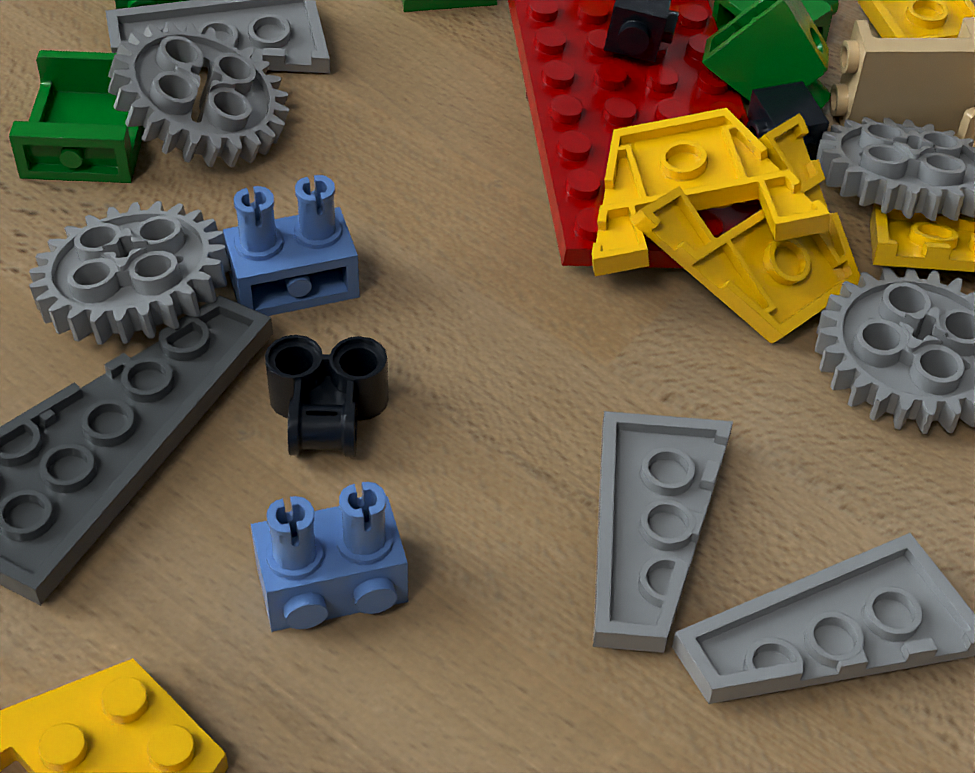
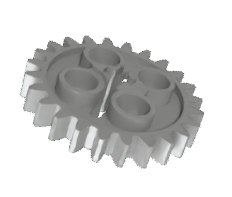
[108,21,289,167]
[816,117,975,221]
[29,201,231,345]
[815,267,975,434]

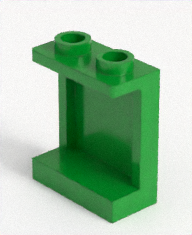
[9,50,145,183]

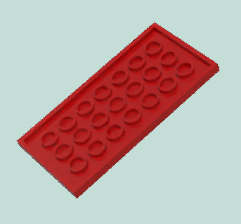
[508,0,762,268]

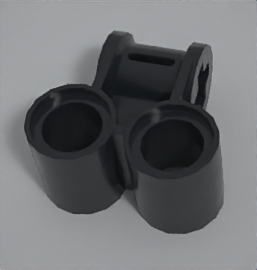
[265,335,389,457]

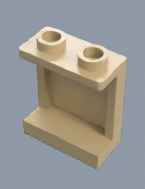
[830,17,975,136]

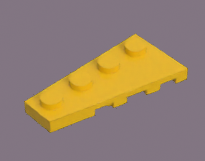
[870,203,975,272]

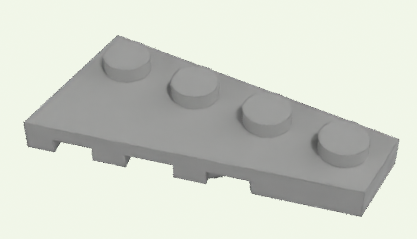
[105,0,330,74]
[593,411,733,653]
[672,533,975,704]

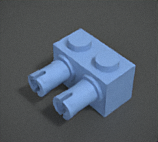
[223,175,360,316]
[251,482,408,632]

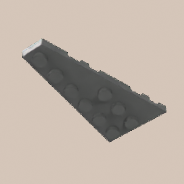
[0,295,273,606]

